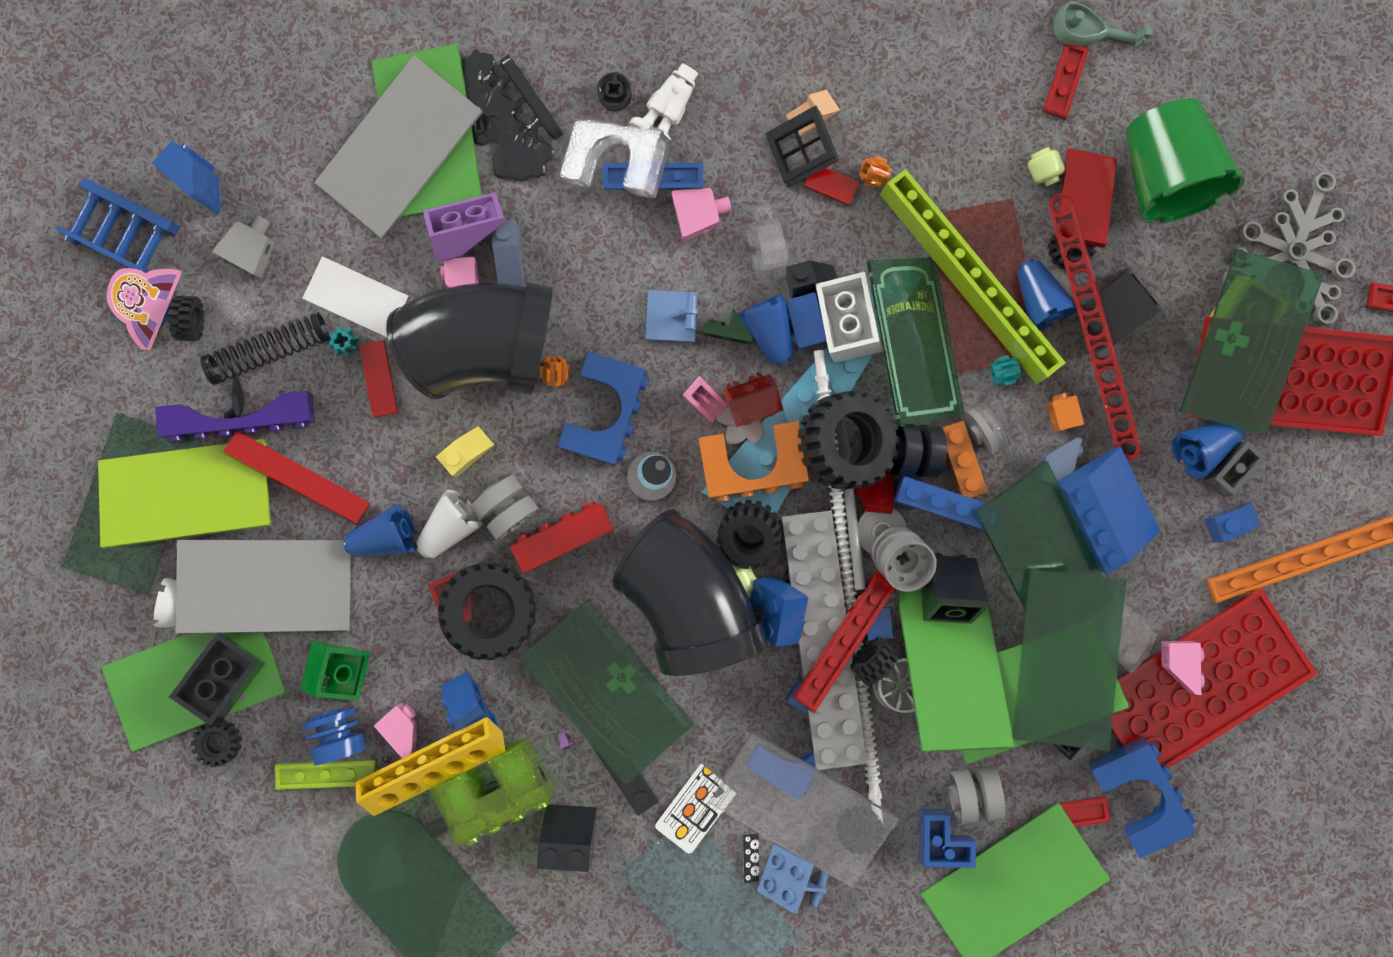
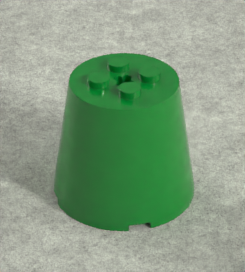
[1125,98,1245,224]

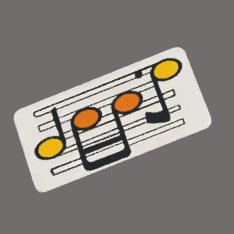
[655,764,737,853]

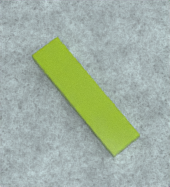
[275,760,377,790]

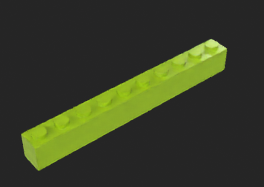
[880,169,1066,385]

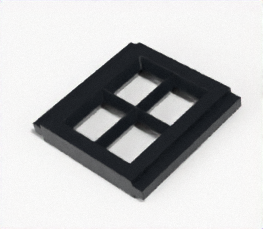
[766,106,839,188]

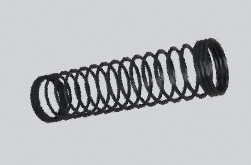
[200,311,330,385]

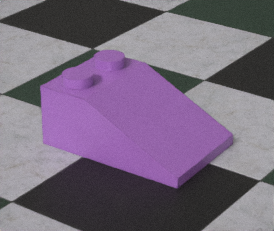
[423,192,505,262]

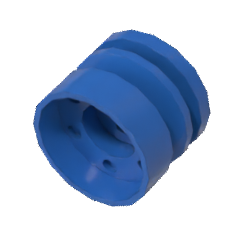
[302,707,366,766]

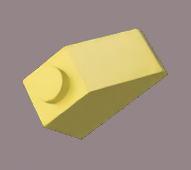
[436,426,494,477]

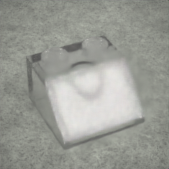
[1095,600,1157,673]

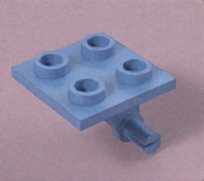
[646,290,699,342]
[757,844,831,914]

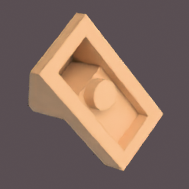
[786,90,840,136]

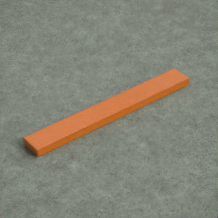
[1205,515,1393,604]

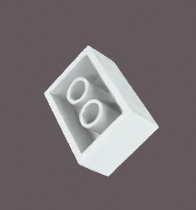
[816,272,883,363]

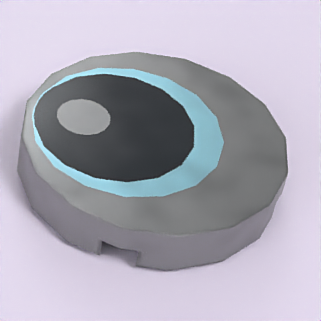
[627,452,676,501]

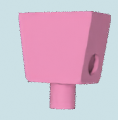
[671,188,732,242]

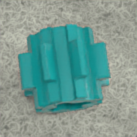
[327,326,360,358]
[990,355,1021,387]

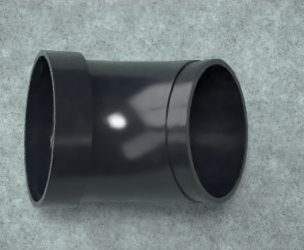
[386,282,553,399]
[613,509,768,676]

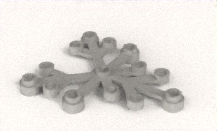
[1221,172,1356,325]

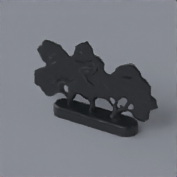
[463,49,564,181]

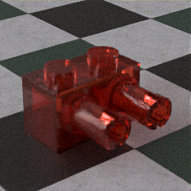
[723,373,784,427]

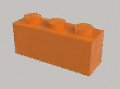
[942,421,988,498]

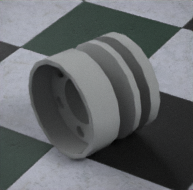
[871,526,937,592]

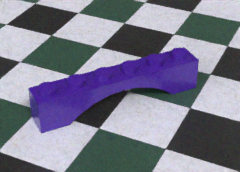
[155,391,315,442]

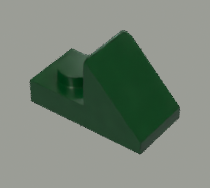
[703,308,753,345]

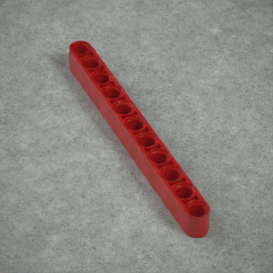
[1049,193,1141,460]

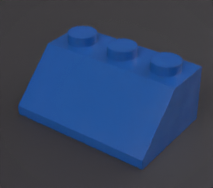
[152,140,221,215]

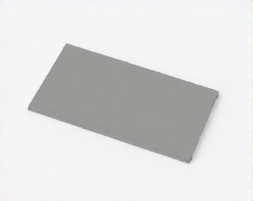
[314,55,483,239]
[174,540,351,633]

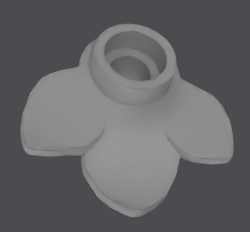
[716,402,763,445]

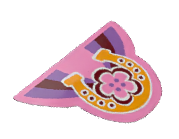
[107,268,182,350]

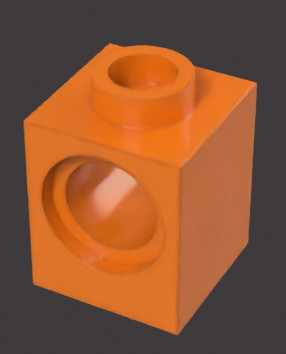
[1046,393,1084,432]

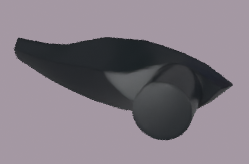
[224,375,244,419]

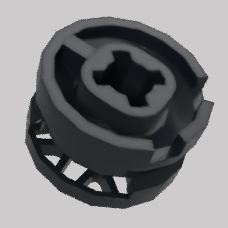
[597,72,632,111]

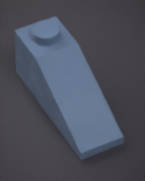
[491,220,524,286]

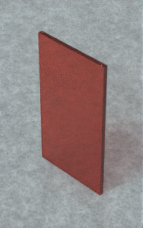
[934,199,1040,374]

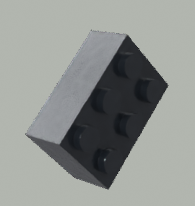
[169,633,265,726]

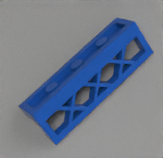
[603,163,703,190]

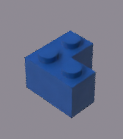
[750,577,808,647]
[441,672,499,731]
[919,809,976,868]

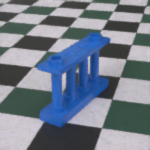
[56,177,180,273]

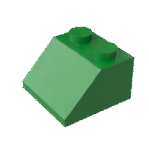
[300,640,371,701]

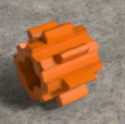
[859,156,892,189]
[539,356,570,387]

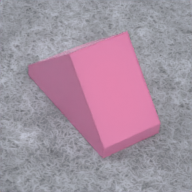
[683,376,728,423]

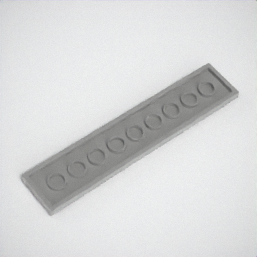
[781,510,867,770]

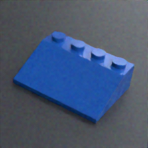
[1054,446,1160,575]

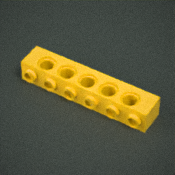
[355,717,506,816]

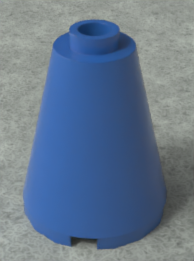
[1017,259,1077,330]
[737,294,794,367]
[1171,420,1245,478]
[343,504,417,557]

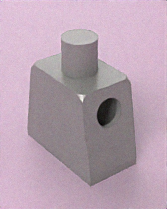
[212,215,275,279]

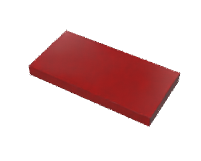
[1054,148,1117,248]

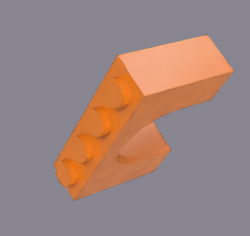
[699,421,809,502]

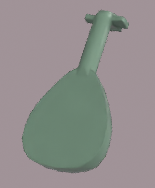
[1053,2,1153,49]

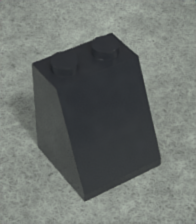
[1077,268,1160,347]
[921,553,989,624]
[537,804,597,872]

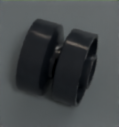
[889,423,947,478]

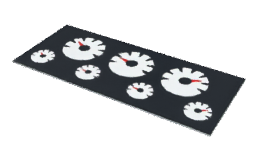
[743,833,759,883]

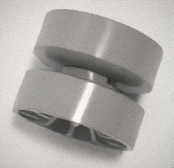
[471,475,539,541]
[870,658,915,713]
[949,765,1005,826]

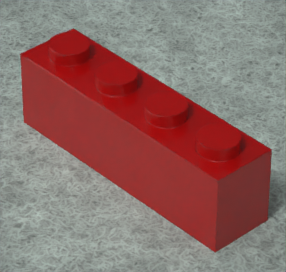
[510,501,615,574]

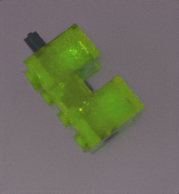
[426,737,555,847]

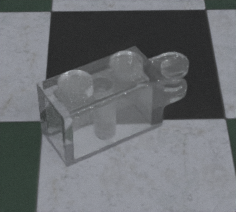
[746,202,790,276]

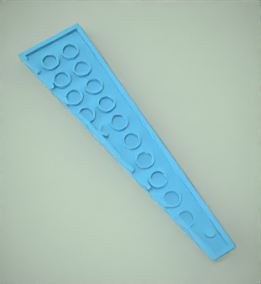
[702,265,920,513]

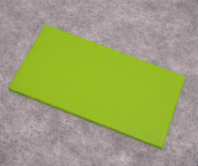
[98,439,271,549]

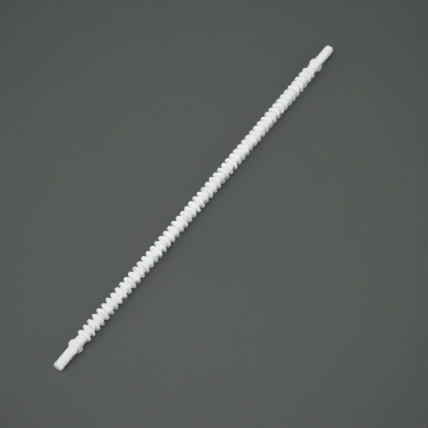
[814,350,884,823]

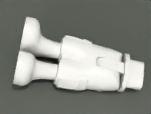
[629,63,698,149]

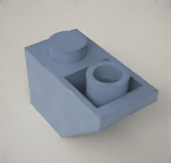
[1035,438,1083,486]

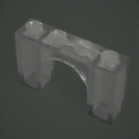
[559,119,672,198]

